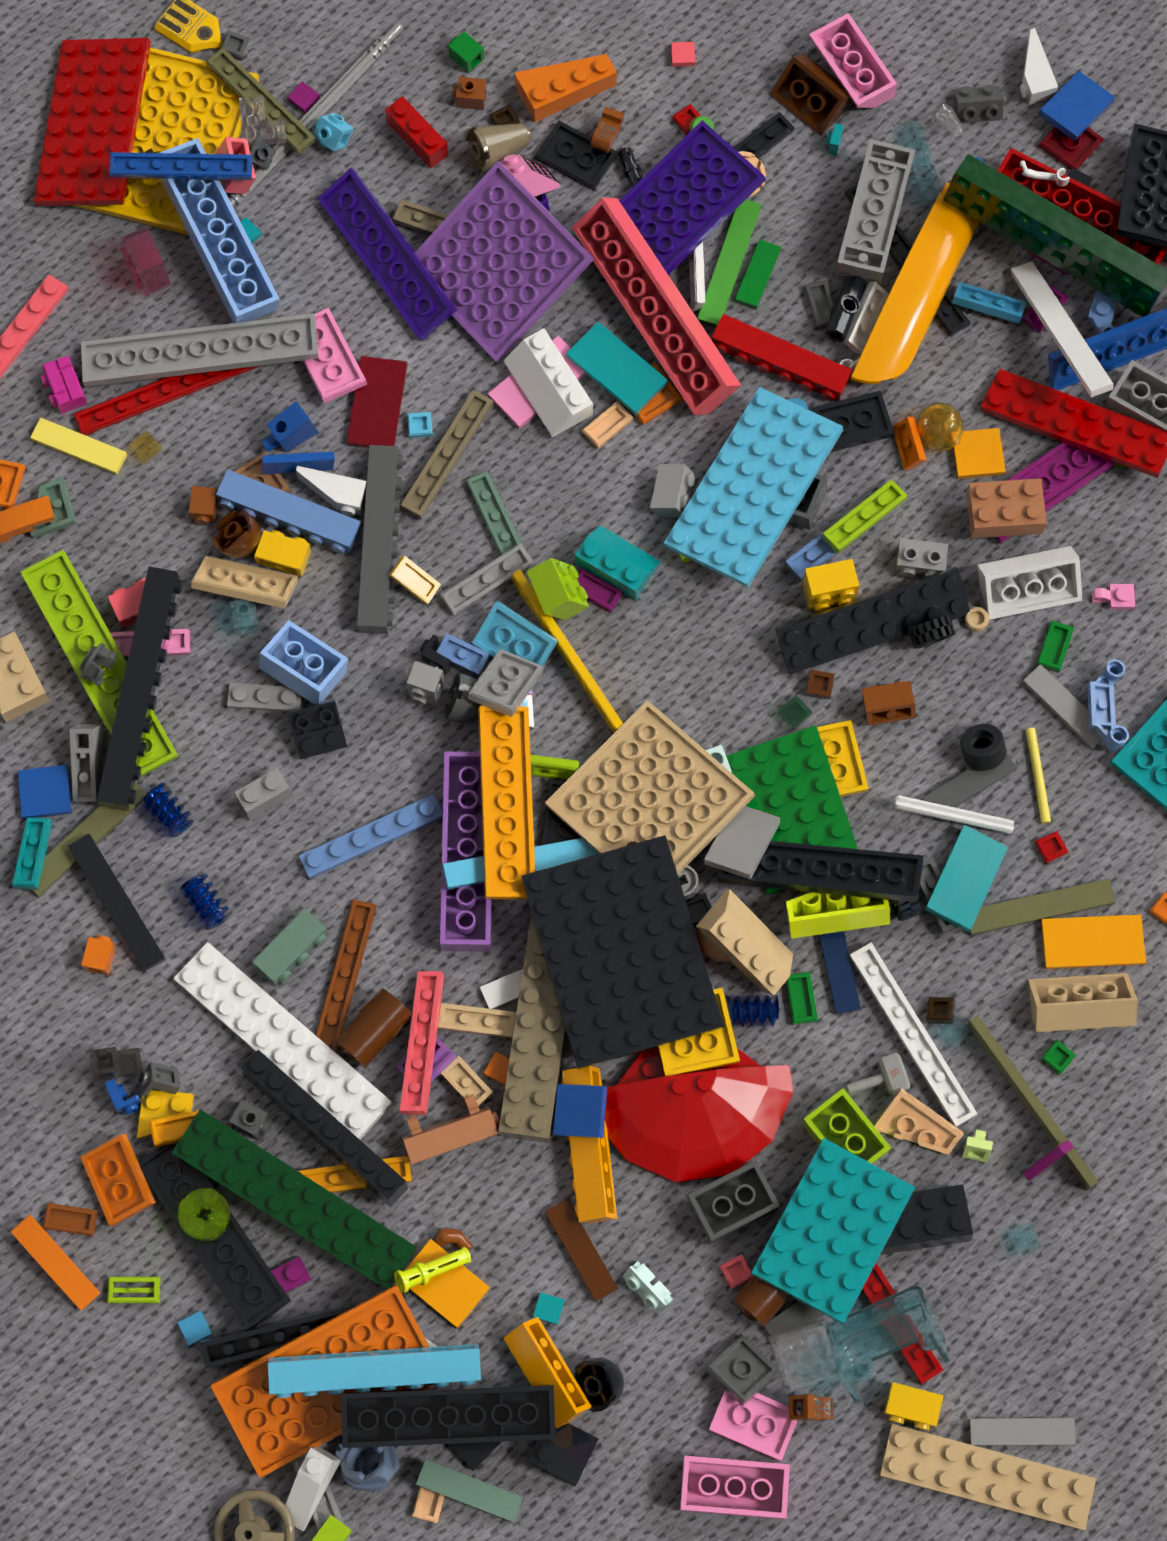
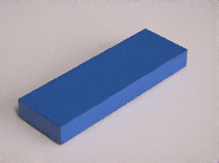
[261,451,335,474]

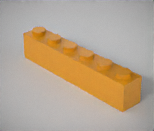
[561,1066,617,1224]

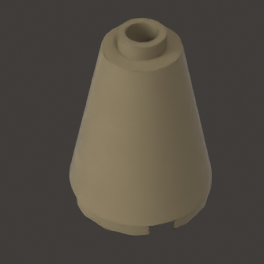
[464,123,531,173]

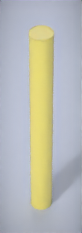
[1025,728,1051,824]

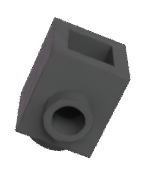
[229,1100,271,1140]

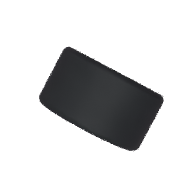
[960,724,1007,771]

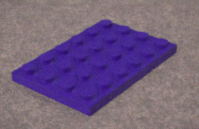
[619,120,766,275]

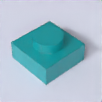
[825,123,844,156]

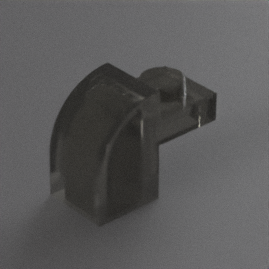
[89,1047,143,1082]

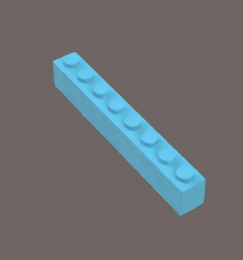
[268,1344,481,1398]

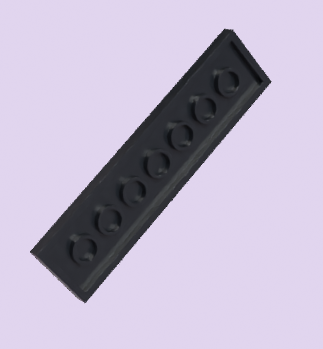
[775,567,970,675]
[717,841,924,902]
[138,1142,291,1330]

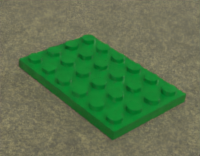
[726,725,858,895]

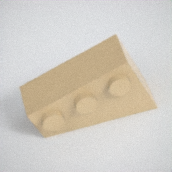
[0,631,50,723]

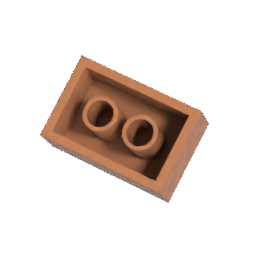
[966,478,1047,538]

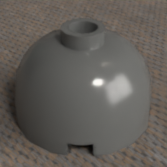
[445,673,483,723]

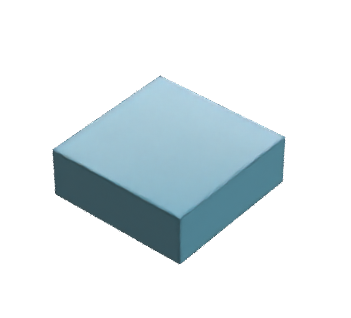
[407,412,433,438]

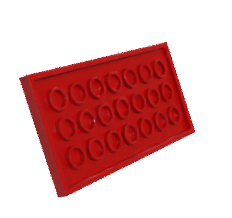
[33,38,151,206]

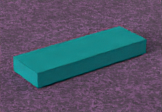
[12,817,53,890]

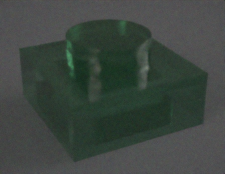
[778,695,813,730]

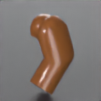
[435,1228,474,1251]

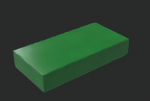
[1036,620,1074,673]
[786,972,818,1025]

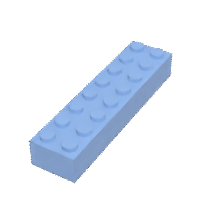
[161,138,279,323]

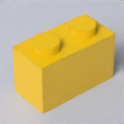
[255,530,311,577]
[883,1382,944,1431]

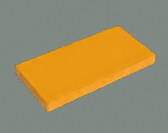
[1041,914,1146,969]

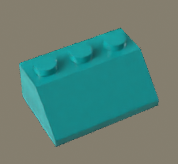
[575,525,661,601]

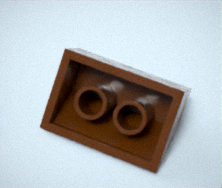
[769,53,853,136]

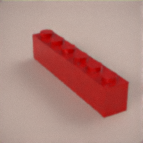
[711,314,852,401]

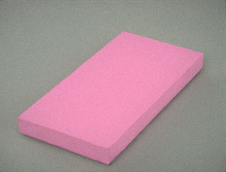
[302,308,367,403]
[488,336,586,429]

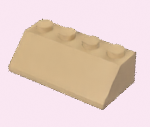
[696,888,793,995]
[1028,973,1138,1033]

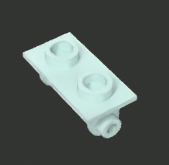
[623,1262,673,1315]

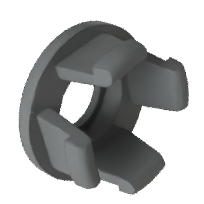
[80,643,117,686]

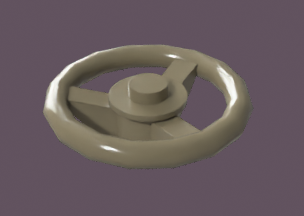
[214,1490,295,1541]

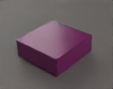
[287,81,320,113]

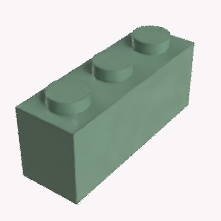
[252,908,328,986]

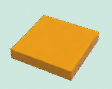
[951,428,1006,479]

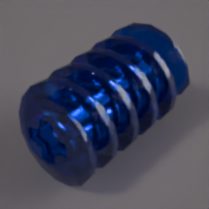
[143,782,194,838]
[180,873,229,930]
[727,995,779,1028]

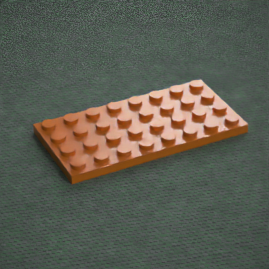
[210,1284,433,1478]

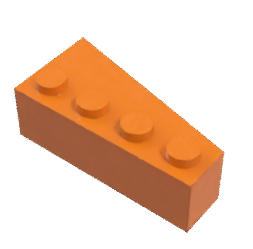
[514,54,617,122]

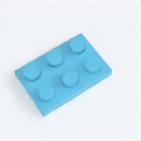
[472,601,558,666]

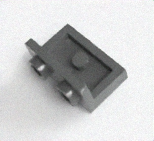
[953,85,1004,123]

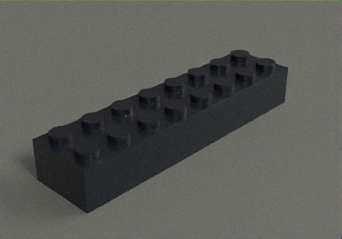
[341,1385,556,1448]

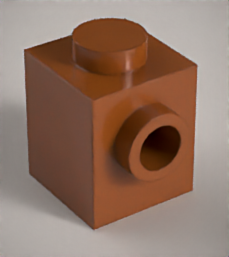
[452,76,487,110]

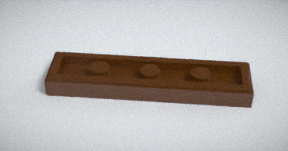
[545,1199,618,1302]

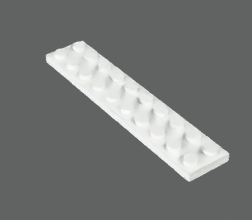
[173,942,393,1140]

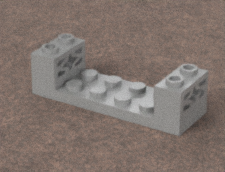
[834,139,915,286]

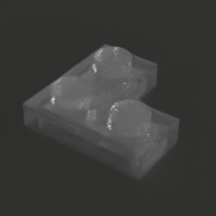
[239,97,286,145]

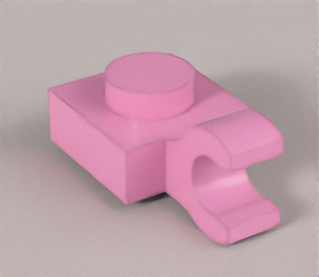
[1091,584,1135,610]

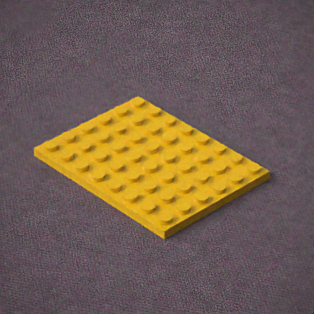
[72,47,259,235]

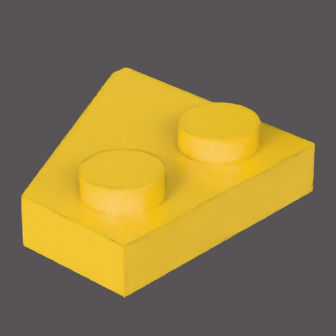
[137,1090,194,1139]

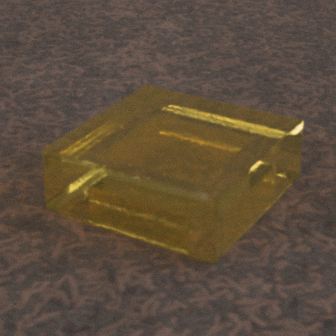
[129,430,163,464]

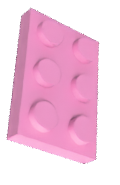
[709,1390,801,1462]

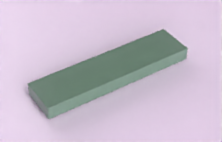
[466,471,522,556]
[415,1459,523,1522]

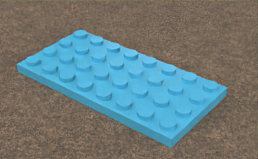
[664,387,843,588]

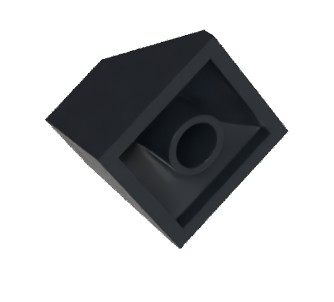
[529,1423,599,1487]

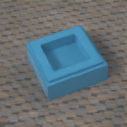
[178,1311,213,1346]

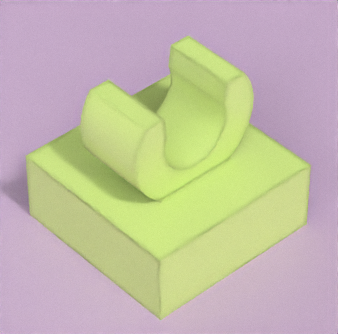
[962,1129,993,1163]

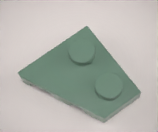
[30,478,77,538]

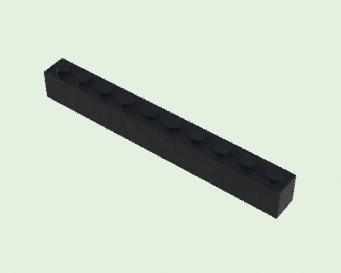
[97,566,182,811]

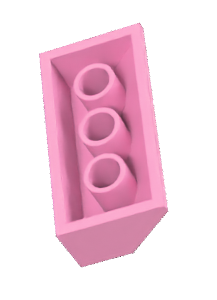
[809,13,897,108]

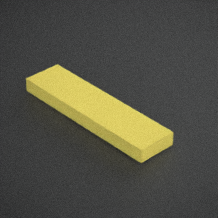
[30,418,127,475]

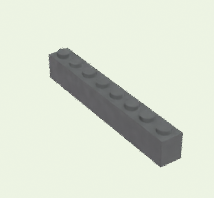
[357,445,403,634]

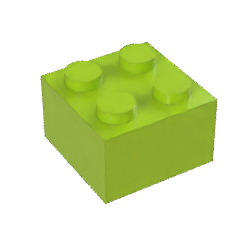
[527,558,589,620]

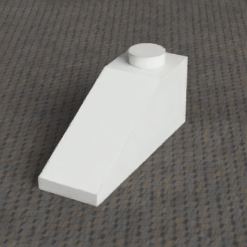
[1020,28,1058,105]
[296,466,367,517]
[281,1447,341,1531]

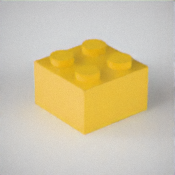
[802,559,860,613]

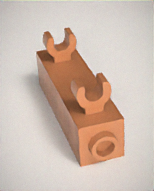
[402,1094,500,1164]

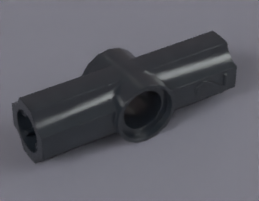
[825,276,865,343]

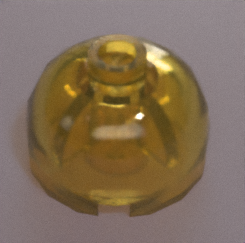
[916,402,964,451]

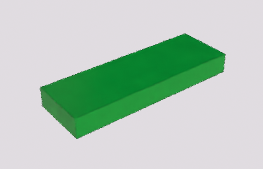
[735,239,781,310]

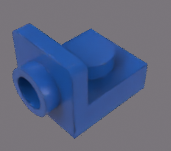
[104,1079,142,1115]

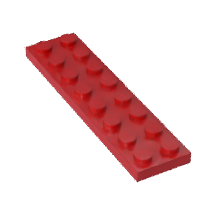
[980,369,1167,478]

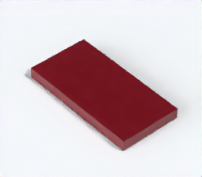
[347,356,408,448]

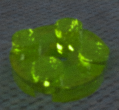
[178,1188,231,1241]

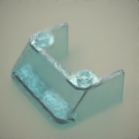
[829,1286,950,1403]

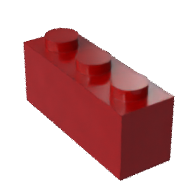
[385,96,449,169]

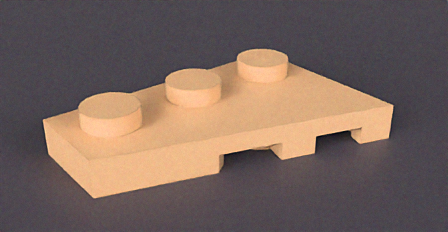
[874,1088,964,1155]

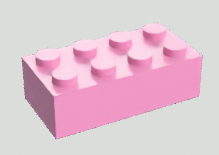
[680,1456,790,1520]

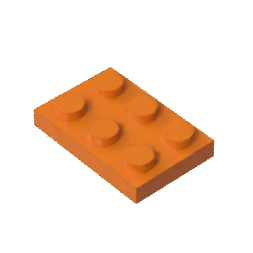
[80,1134,155,1226]

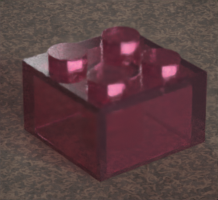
[120,227,171,296]

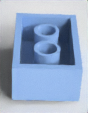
[258,620,348,704]

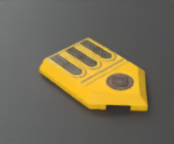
[154,0,222,53]

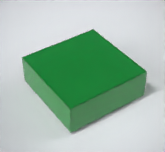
[1040,1040,1077,1075]

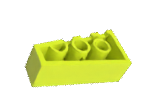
[786,892,890,939]

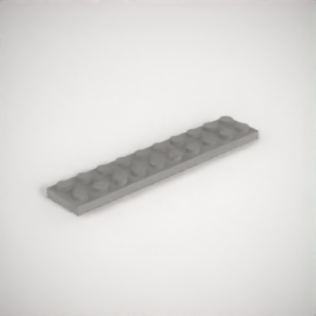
[81,313,319,387]

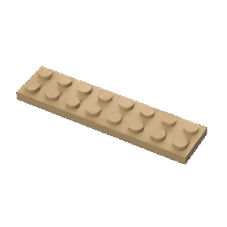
[879,1424,1096,1531]

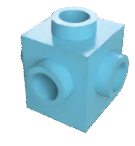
[313,113,354,151]

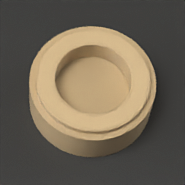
[964,607,989,632]

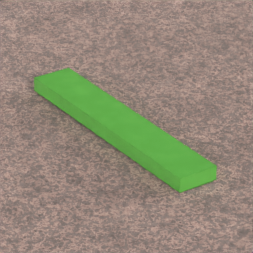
[698,199,762,327]

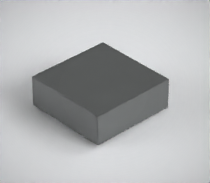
[221,30,249,61]

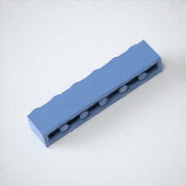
[216,469,361,554]

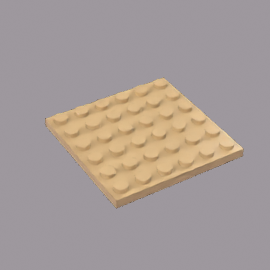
[545,700,755,874]

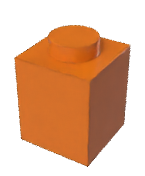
[81,935,116,976]

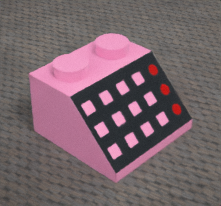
[499,154,560,197]

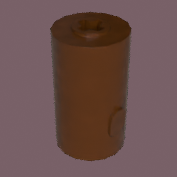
[335,988,412,1069]
[732,1276,790,1328]

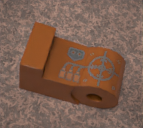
[590,107,625,153]
[788,1394,834,1421]

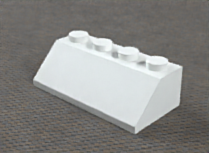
[504,328,593,437]
[978,546,1083,620]

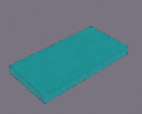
[566,322,668,415]
[924,825,1008,932]

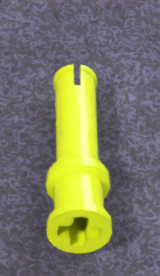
[394,1247,471,1293]

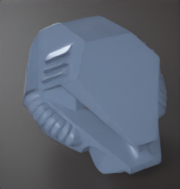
[335,1441,400,1492]

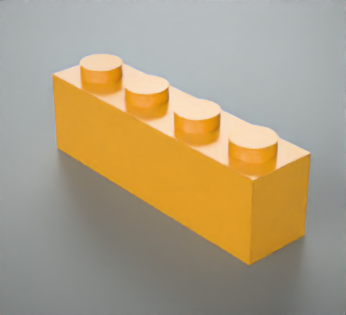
[504,1317,592,1428]

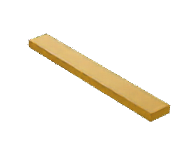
[512,569,623,733]

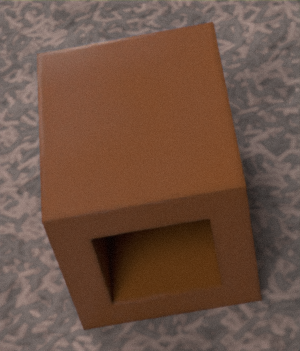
[189,486,218,525]

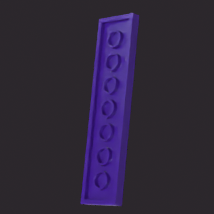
[317,168,457,341]

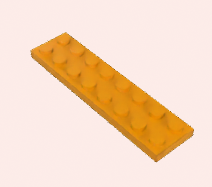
[478,706,535,900]

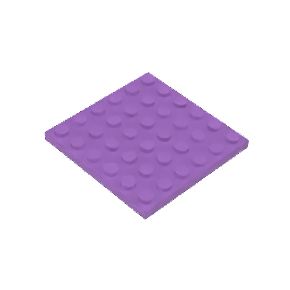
[415,161,594,362]

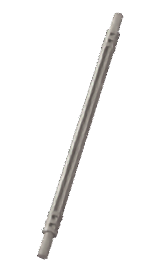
[228,22,403,207]

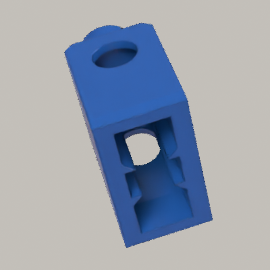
[261,401,319,452]

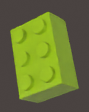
[802,1088,891,1165]

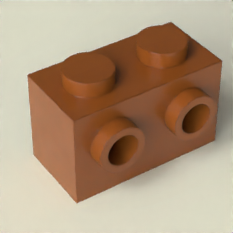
[862,680,916,726]

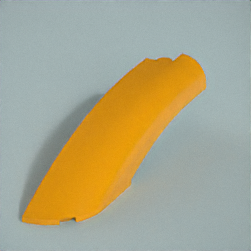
[851,182,980,384]

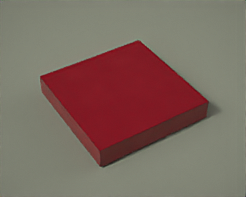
[1039,127,1104,170]

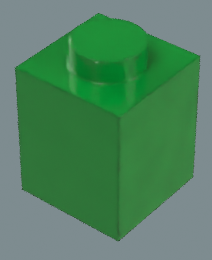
[448,31,485,73]

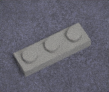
[227,683,302,712]

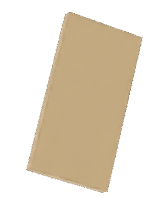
[191,556,298,609]

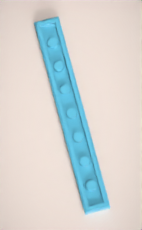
[442,838,599,890]

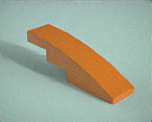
[0,496,55,543]
[10,1214,100,1311]

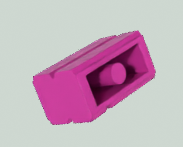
[41,356,87,414]

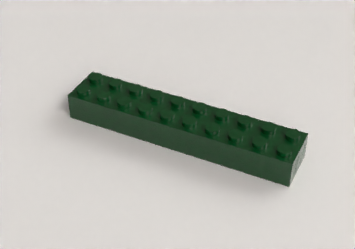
[943,154,1167,317]
[172,1109,417,1289]

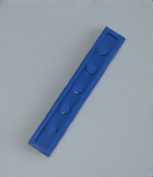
[109,152,252,180]

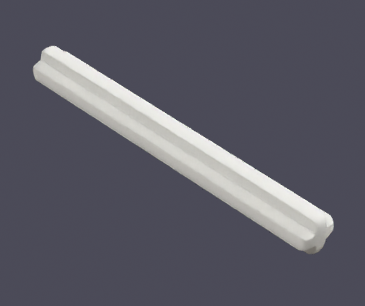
[894,795,1014,834]

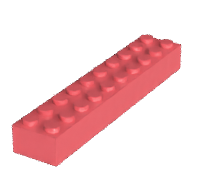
[572,198,741,415]

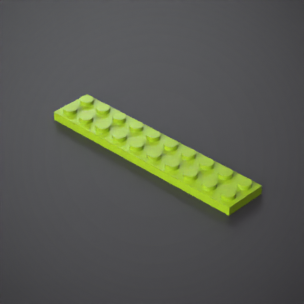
[21,549,179,778]

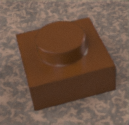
[806,670,835,700]

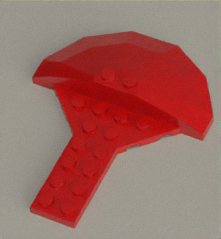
[605,1047,793,1183]

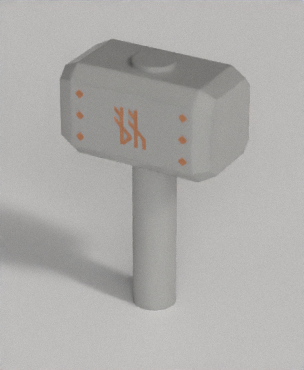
[846,1053,910,1096]

